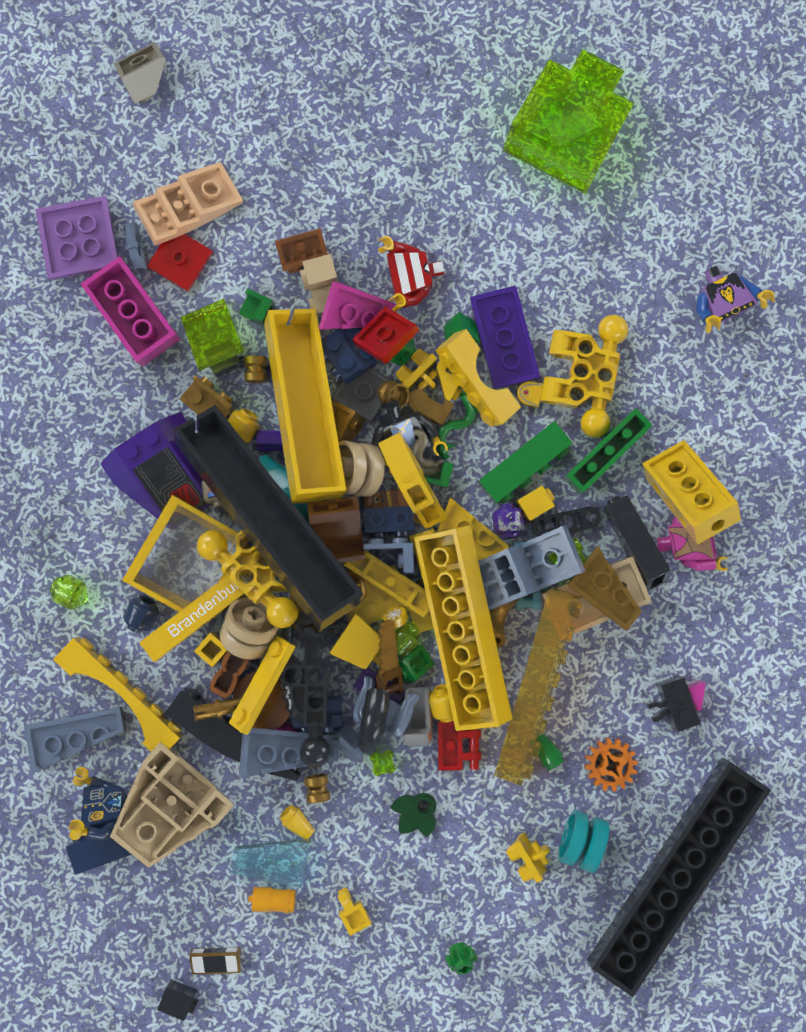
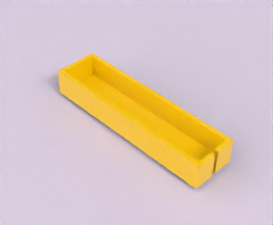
[264,309,346,504]

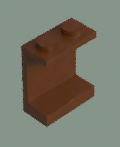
[307,496,365,562]

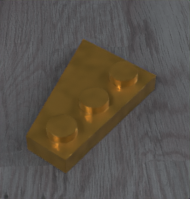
[567,546,642,631]

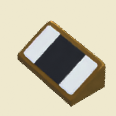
[189,947,241,974]

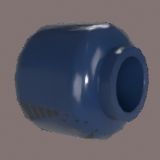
[123,595,159,633]

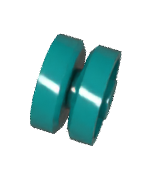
[558,809,610,874]

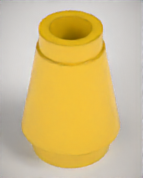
[279,804,315,840]

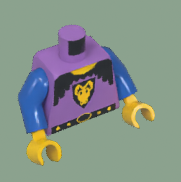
[696,266,775,333]

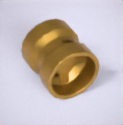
[244,356,268,383]
[377,381,410,407]
[304,774,331,803]

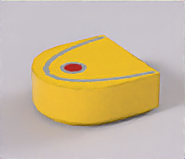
[517,381,543,408]

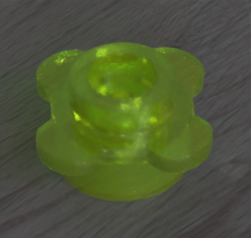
[370,749,396,776]

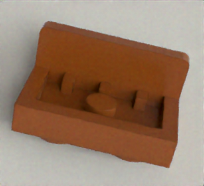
[274,227,328,273]

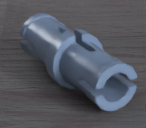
[123,223,147,274]

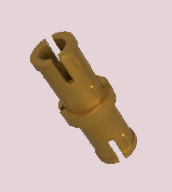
[193,696,242,721]

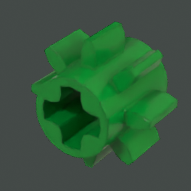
[445,942,478,975]

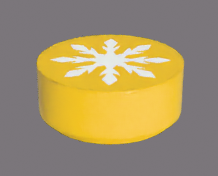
[383,606,408,628]

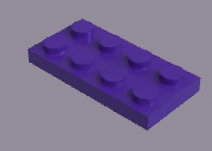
[469,285,540,390]

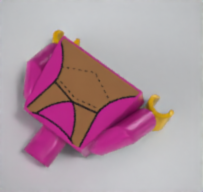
[657,517,728,571]

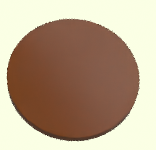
[233,671,290,730]

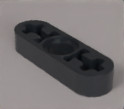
[531,506,601,537]

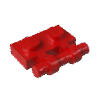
[438,720,482,771]

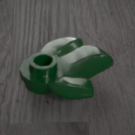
[391,793,436,837]

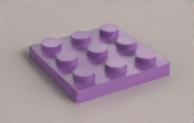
[35,196,119,281]

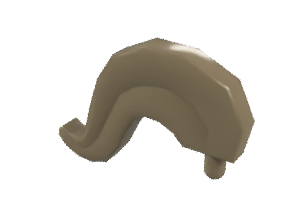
[410,429,443,478]

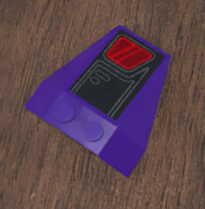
[100,412,212,530]

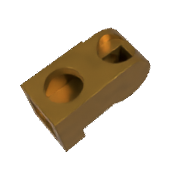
[408,389,454,427]

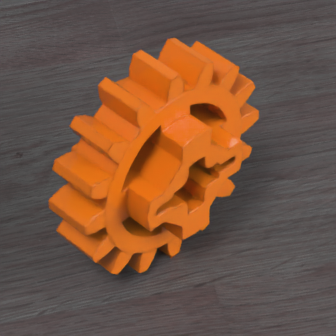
[584,737,638,792]

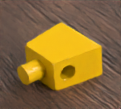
[330,613,380,670]

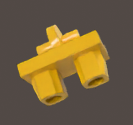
[395,348,438,390]
[506,832,550,883]

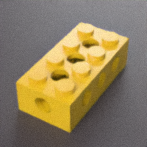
[642,440,741,545]

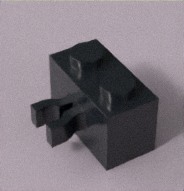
[646,675,701,732]

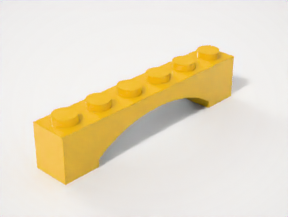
[53,637,184,752]

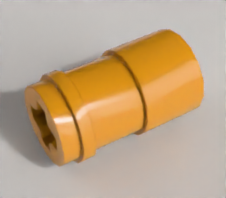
[248,886,296,914]

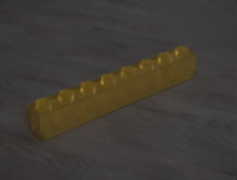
[494,587,583,786]

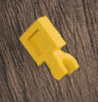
[337,887,372,936]

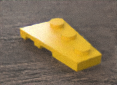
[437,497,509,560]

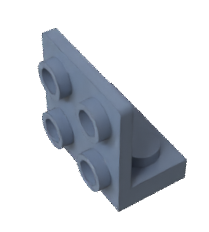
[363,538,414,573]

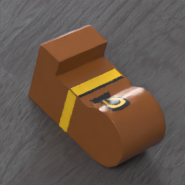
[363,488,408,509]

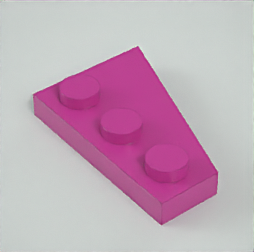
[318,281,397,330]

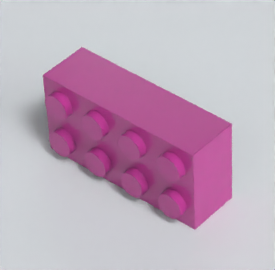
[80,256,181,367]

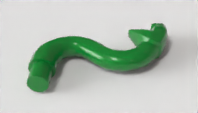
[436,391,477,460]

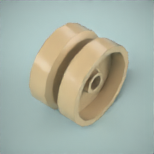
[338,441,384,497]
[220,597,279,660]

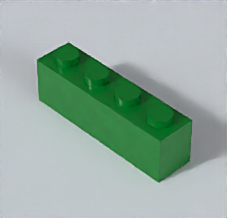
[563,408,653,495]
[478,421,572,504]

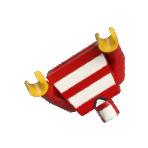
[377,236,444,312]

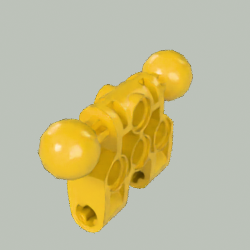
[540,314,628,438]
[196,530,298,628]

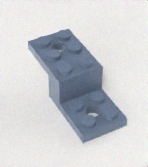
[478,525,585,610]

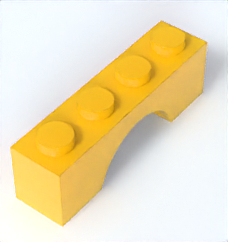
[435,329,521,427]

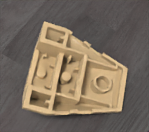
[110,742,234,868]

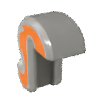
[403,687,432,747]

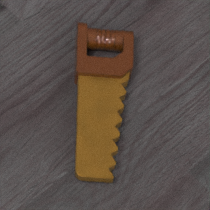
[376,619,403,695]

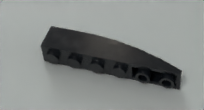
[164,688,301,781]

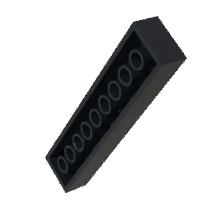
[587,757,771,997]

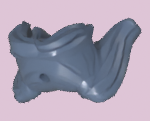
[353,676,421,738]

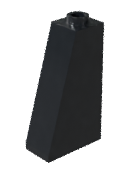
[605,495,671,591]

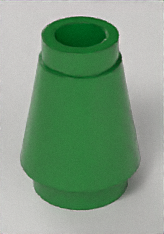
[532,733,565,771]

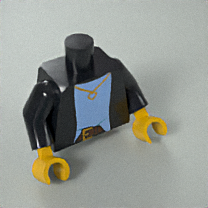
[371,400,448,475]

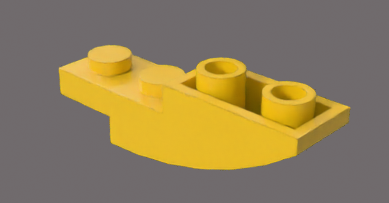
[379,432,447,530]

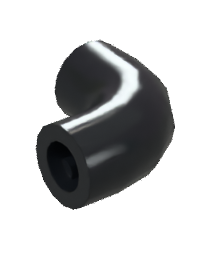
[357,689,390,754]

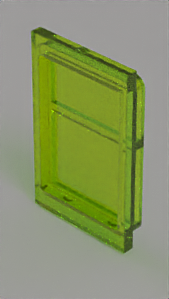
[181,298,244,371]

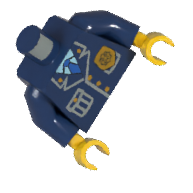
[68,767,127,841]

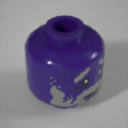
[492,503,525,539]

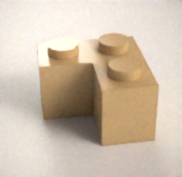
[300,254,338,318]

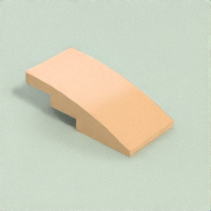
[133,162,243,246]

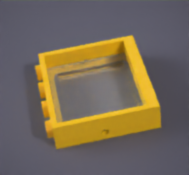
[122,495,251,612]

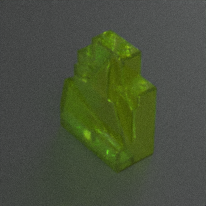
[502,49,634,194]

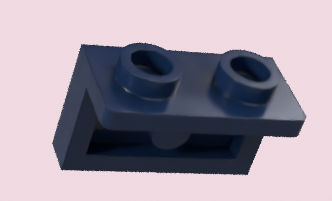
[364,506,414,538]

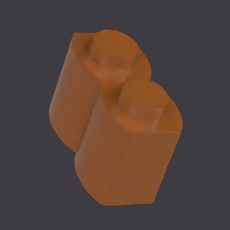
[210,651,251,698]

